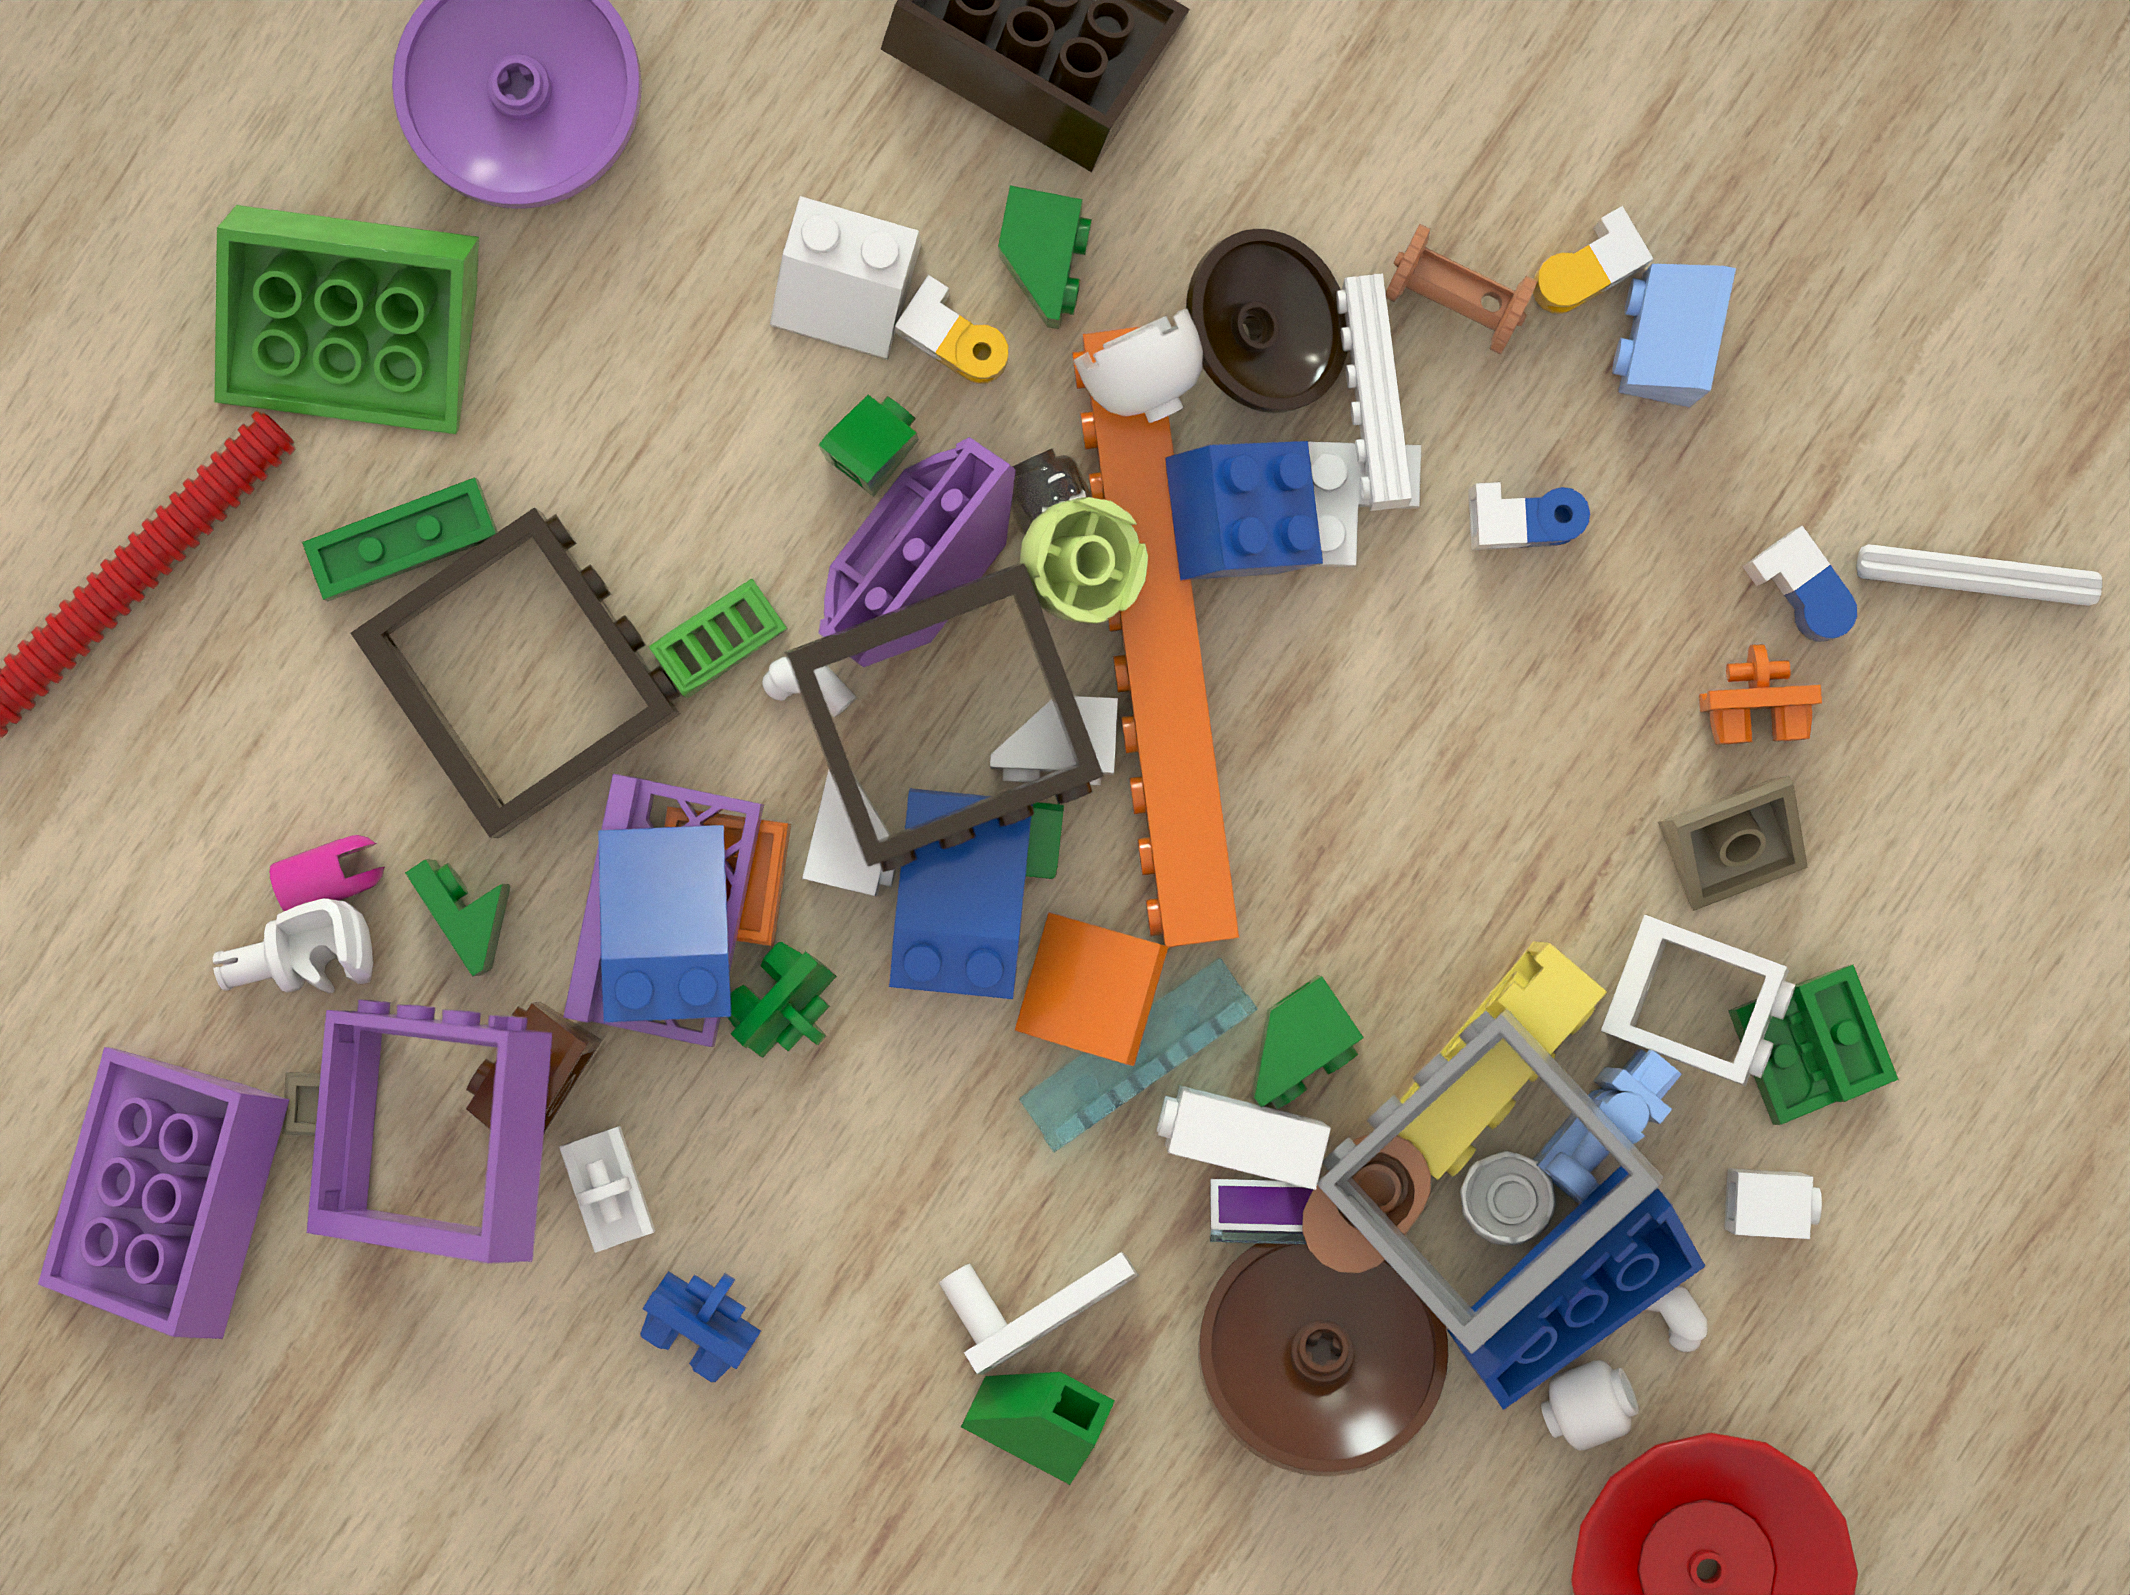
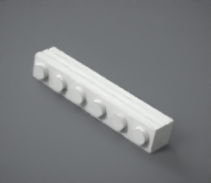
[1336,273,1412,511]

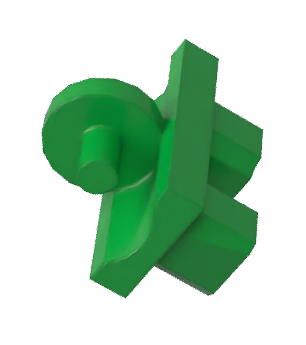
[727,941,837,1058]

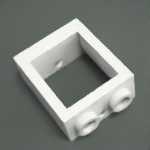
[1601,915,1795,1086]
[1157,1085,1331,1190]

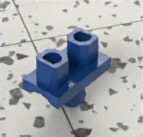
[640,1271,761,1383]

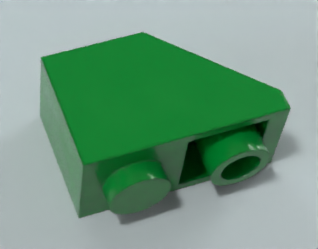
[998,185,1092,329]
[1251,975,1364,1109]
[960,1371,1115,1485]

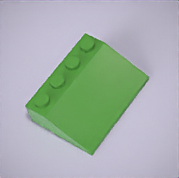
[214,205,479,434]

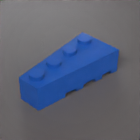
[1447,1166,1706,1410]

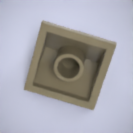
[1658,776,1808,911]

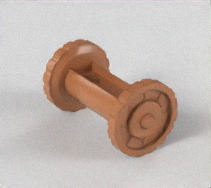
[1385,224,1537,354]

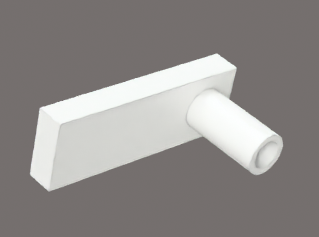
[939,1252,1139,1375]

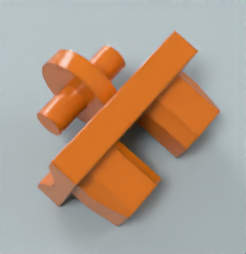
[1699,644,1822,745]

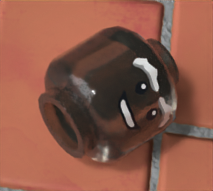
[1011,448,1092,536]

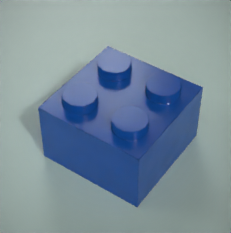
[1165,441,1323,580]

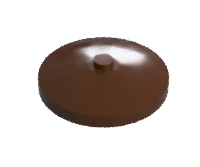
[1198,1231,1449,1476]

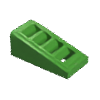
[649,578,787,699]

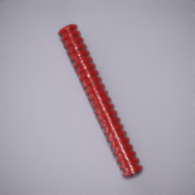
[0,410,296,738]

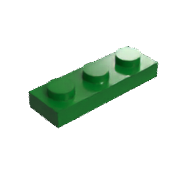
[302,477,498,601]

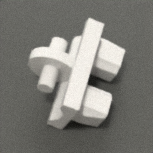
[559,1126,655,1253]

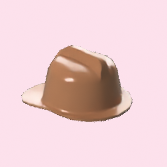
[1302,1134,1431,1273]

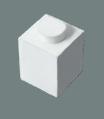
[1724,1168,1822,1239]

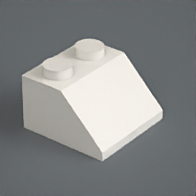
[770,196,922,360]

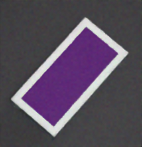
[1210,1179,1314,1244]

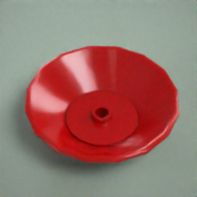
[1571,1432,1858,1595]

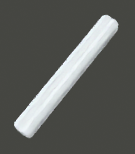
[1857,544,2102,606]

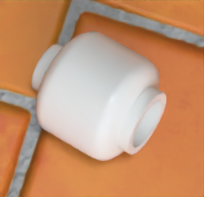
[1541,1360,1639,1451]

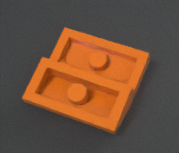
[1014,912,1168,1066]

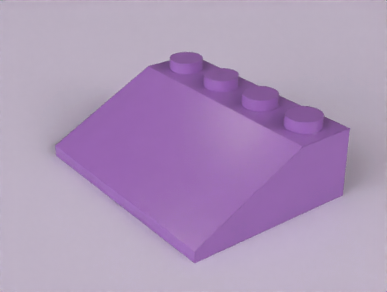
[38,1047,289,1339]

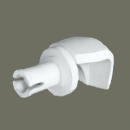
[213,898,373,993]

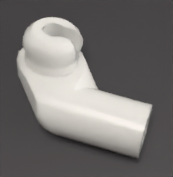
[762,657,857,718]

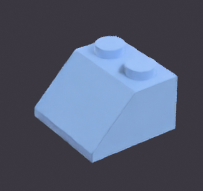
[1612,264,1736,408]

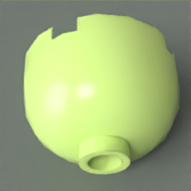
[1020,497,1148,623]

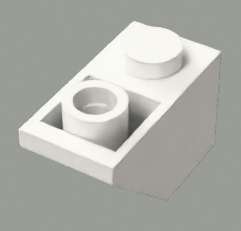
[990,696,1118,786]

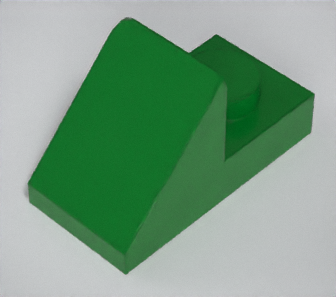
[405,859,510,977]

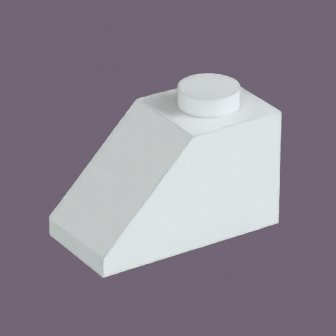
[802,770,896,896]

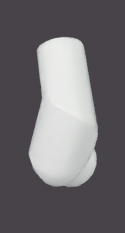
[1646,1285,1708,1352]

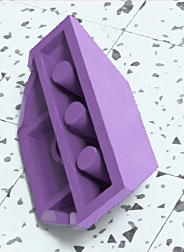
[819,437,1016,667]

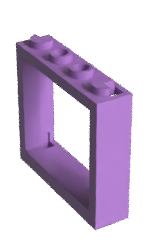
[307,999,552,1263]

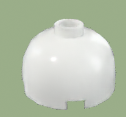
[1073,309,1203,423]

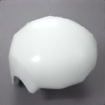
[1460,1151,1556,1246]

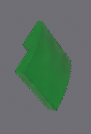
[1728,964,1899,1125]

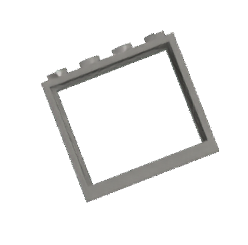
[1317,1009,1663,1354]

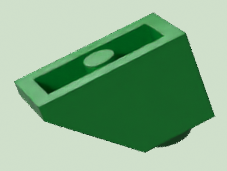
[818,395,919,497]

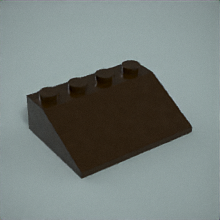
[880,0,1190,172]

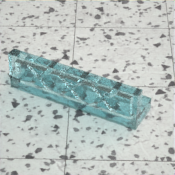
[1019,957,1258,1152]

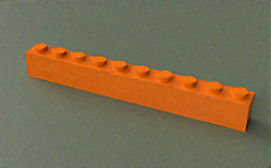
[1072,326,1239,947]

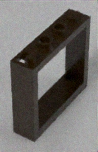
[350,507,680,839]
[784,563,1104,872]

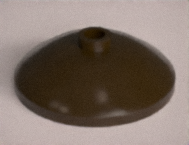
[1186,229,1348,413]

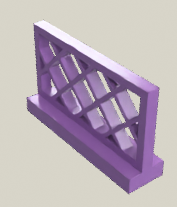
[563,774,764,1047]

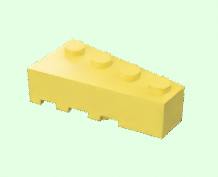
[1398,941,1607,1180]

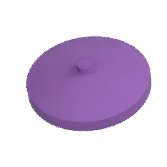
[392,0,642,209]

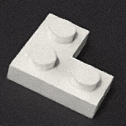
[1308,442,1421,568]

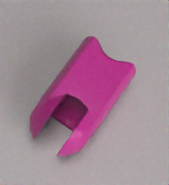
[269,835,385,912]

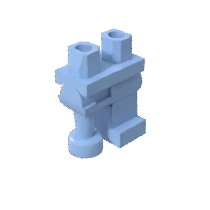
[1533,1049,1682,1204]

